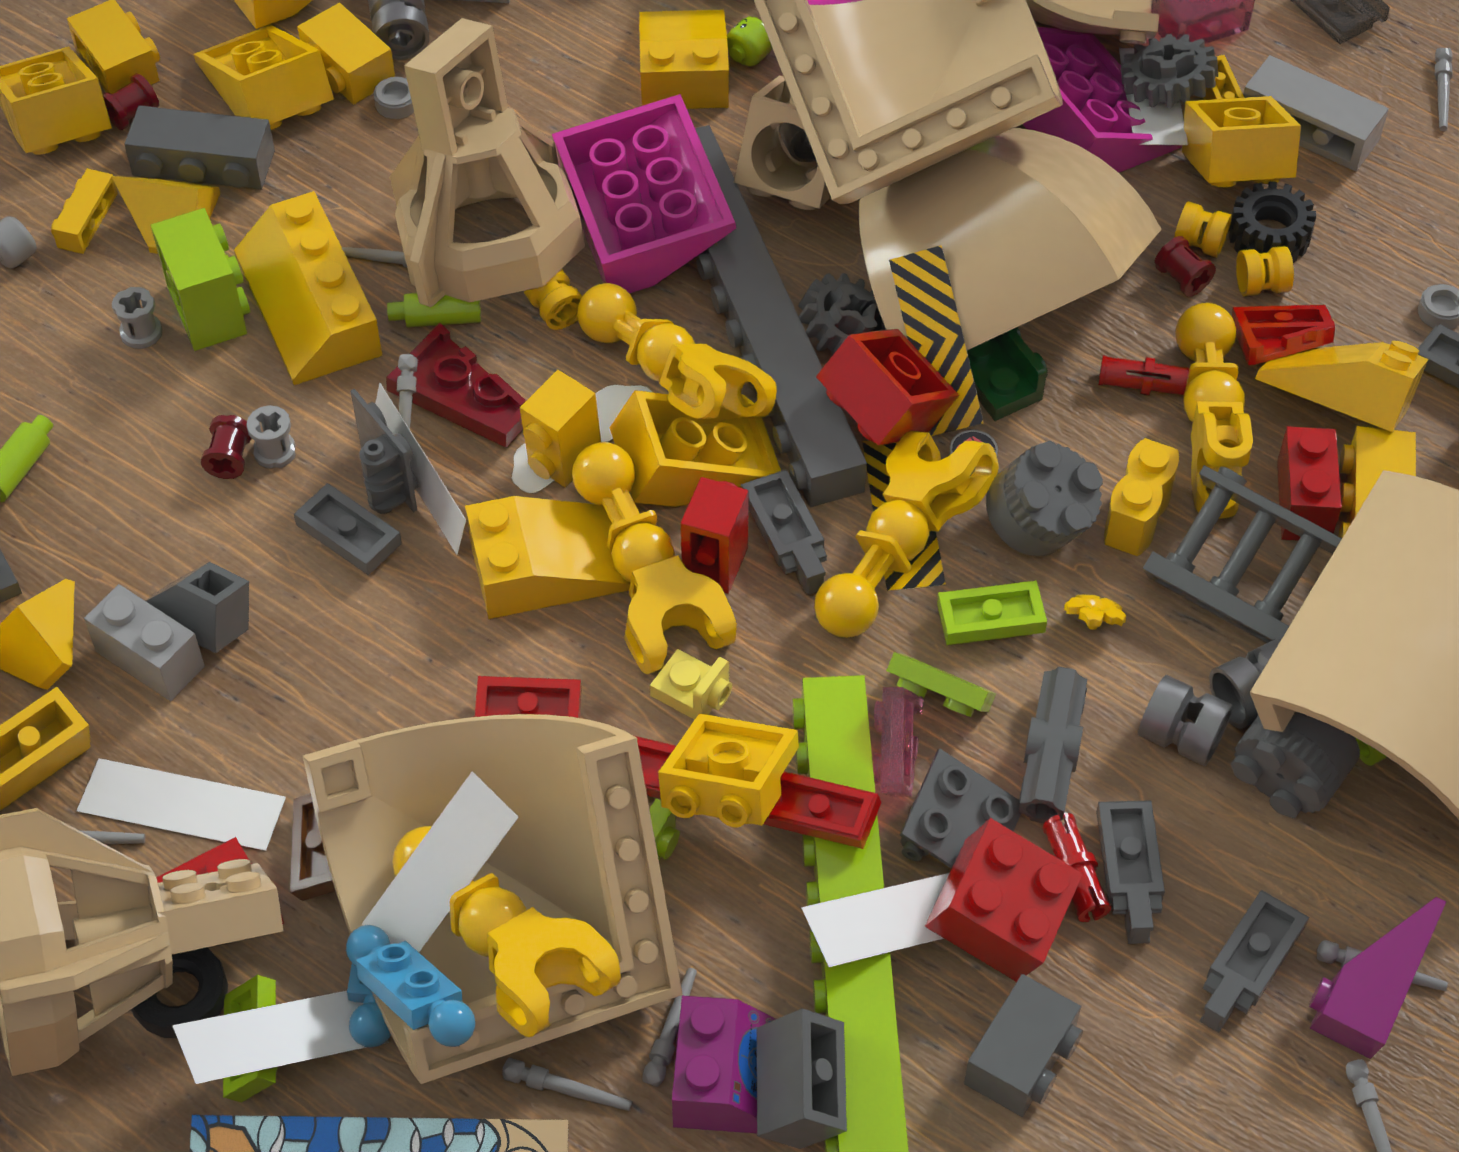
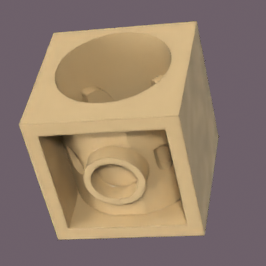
[734,75,831,210]

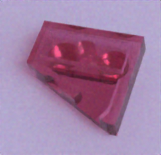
[873,687,923,797]

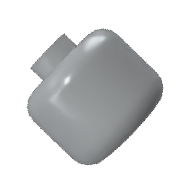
[0,216,37,269]

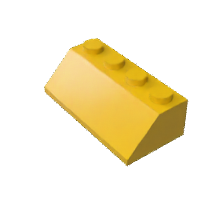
[234,191,383,385]

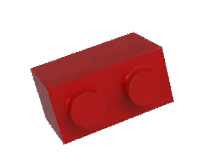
[1277,426,1342,541]
[680,477,749,594]

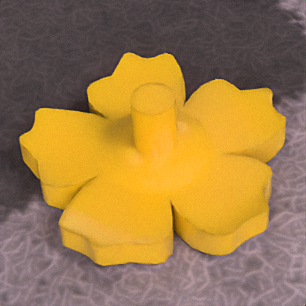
[1064,594,1126,630]

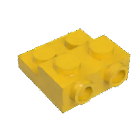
[658,714,799,828]

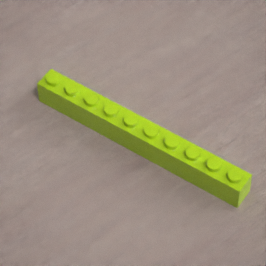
[792,675,909,1152]

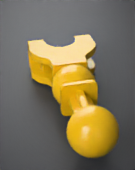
[577,283,777,419]
[1175,303,1253,519]
[814,431,999,638]
[572,442,737,674]
[393,826,621,1037]

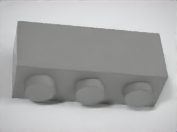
[1243,55,1389,172]

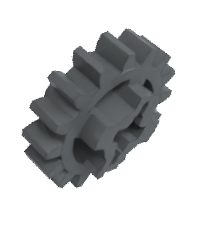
[1121,34,1218,108]
[798,273,886,356]

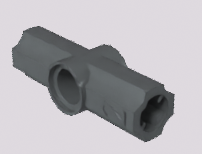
[1019,667,1087,824]

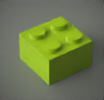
[151,208,251,351]

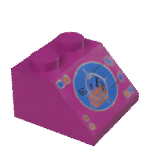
[672,995,776,1134]

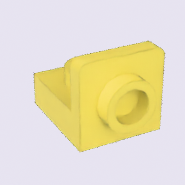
[650,649,732,720]

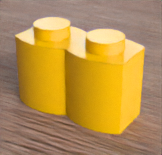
[1104,438,1179,556]

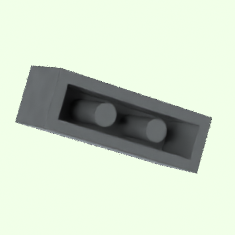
[124,106,275,189]

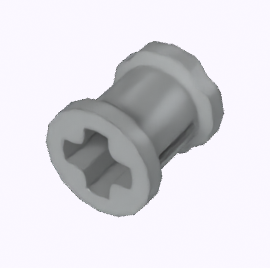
[112,287,162,349]
[246,405,296,469]

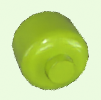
[727,16,773,67]

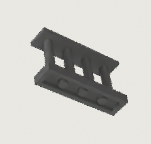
[1143,465,1342,643]

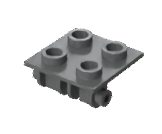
[350,389,418,514]
[900,749,1021,868]

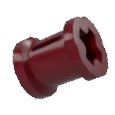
[102,73,159,130]
[1154,236,1216,297]
[201,415,252,479]

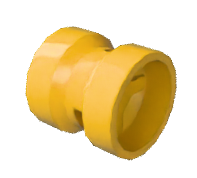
[1174,201,1232,258]
[1236,246,1294,296]
[524,269,582,330]

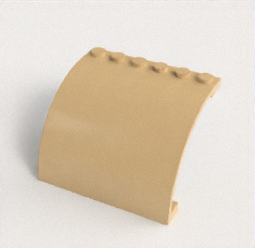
[1250,470,1459,820]

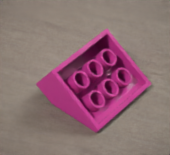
[1023,27,1182,173]
[552,94,736,293]

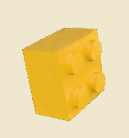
[1182,96,1301,187]

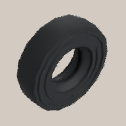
[131,947,228,1038]

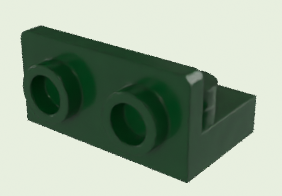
[967,327,1048,421]

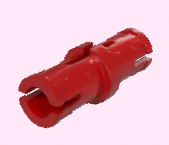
[1098,355,1189,396]
[1042,813,1111,923]

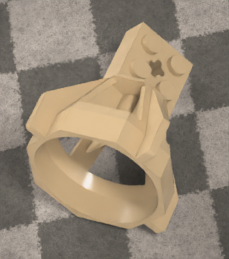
[390,18,585,307]
[0,808,283,1076]

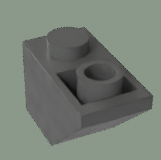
[145,562,249,653]

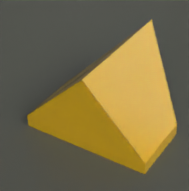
[111,176,220,254]
[0,579,75,690]

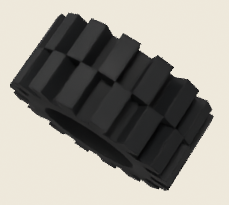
[1228,181,1316,263]

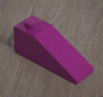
[1309,897,1446,1059]

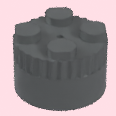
[986,441,1103,557]
[1231,711,1360,818]

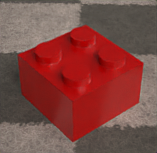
[816,328,960,446]
[925,818,1083,982]

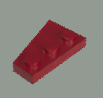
[386,323,526,448]

